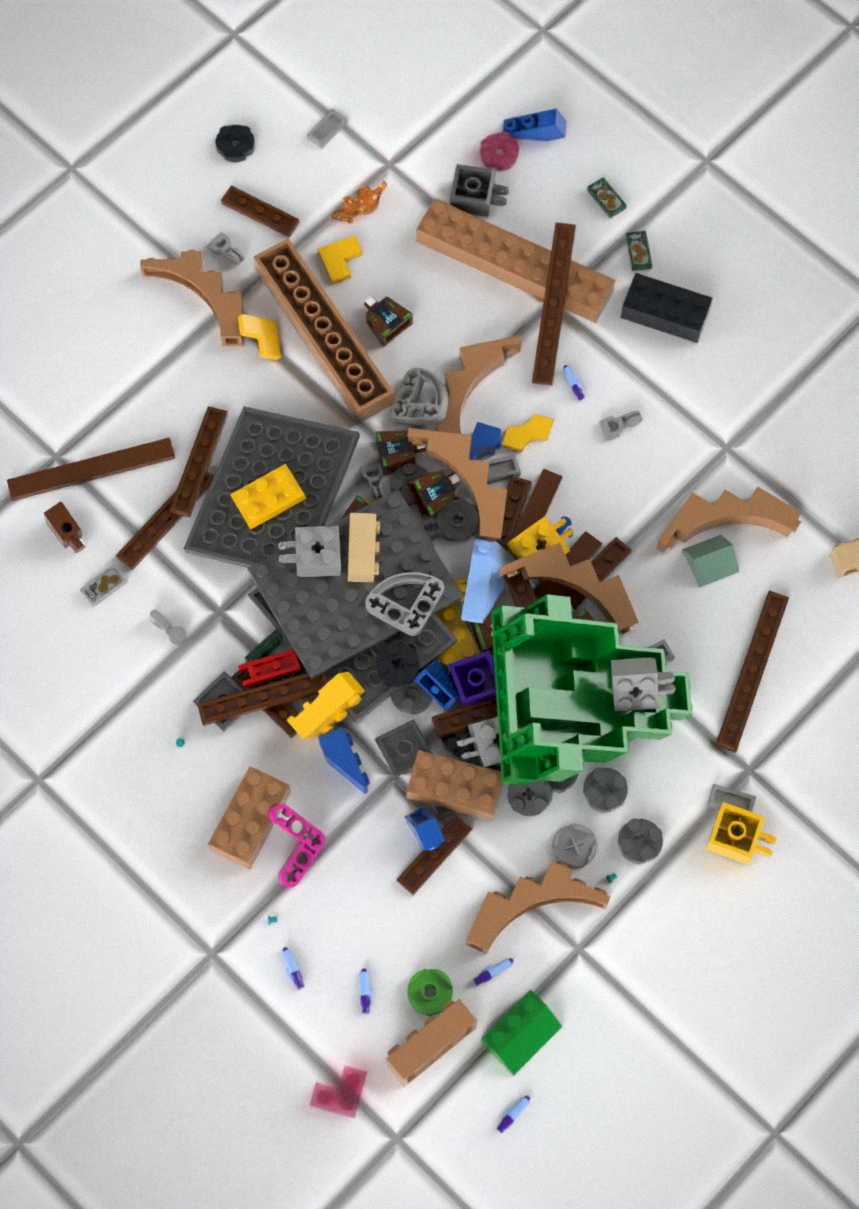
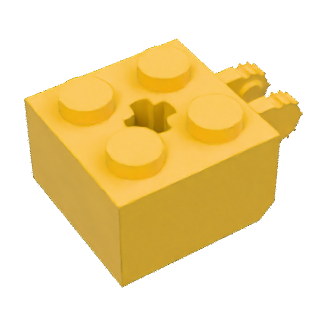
[506,516,574,559]
[706,802,777,865]

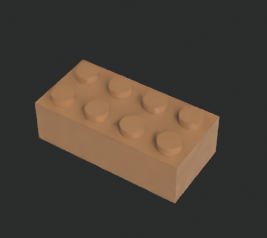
[406,750,502,821]
[208,766,291,870]
[386,999,477,1087]

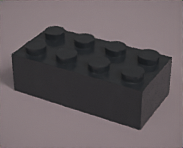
[620,273,713,343]

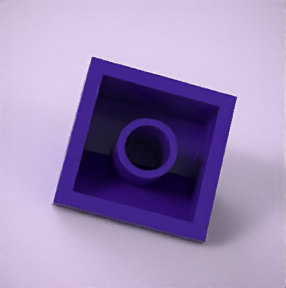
[448,650,497,705]

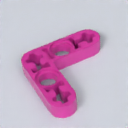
[268,804,325,887]

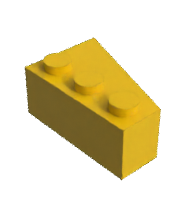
[287,672,365,739]

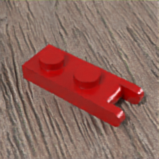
[238,649,301,687]

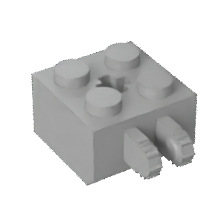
[278,526,341,577]
[611,657,675,711]
[457,717,501,767]

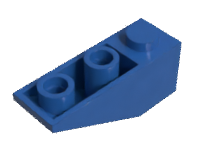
[502,108,567,141]
[318,727,370,794]

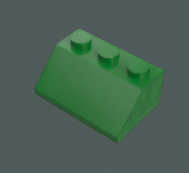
[481,989,562,1076]

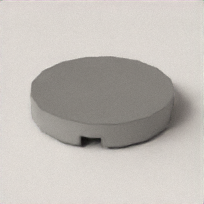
[552,824,598,869]

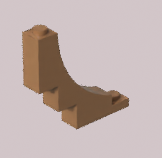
[430,335,521,434]
[408,428,507,543]
[657,487,801,553]
[497,543,639,634]

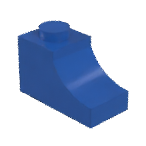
[469,422,503,461]
[404,807,445,851]

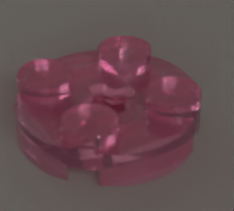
[480,131,519,171]

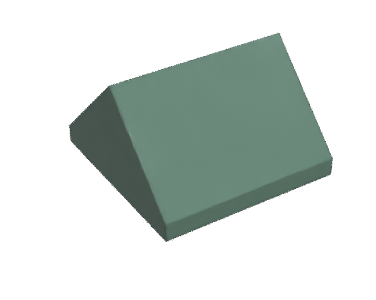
[682,535,739,587]

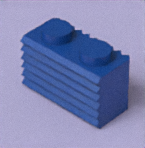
[414,659,460,711]

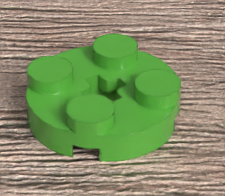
[407,969,453,1016]

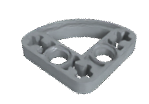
[390,368,448,425]
[365,572,444,636]

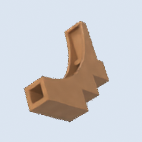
[140,250,243,346]
[466,861,611,954]

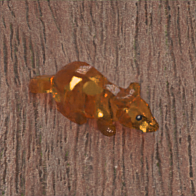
[330,181,387,224]

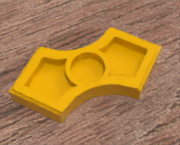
[502,414,554,453]

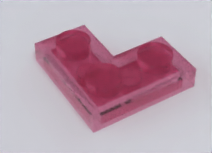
[310,1066,367,1118]

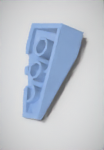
[461,538,516,623]

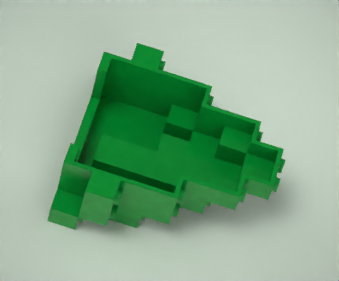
[491,595,693,785]

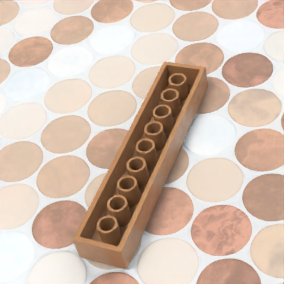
[416,198,615,323]
[253,238,394,423]

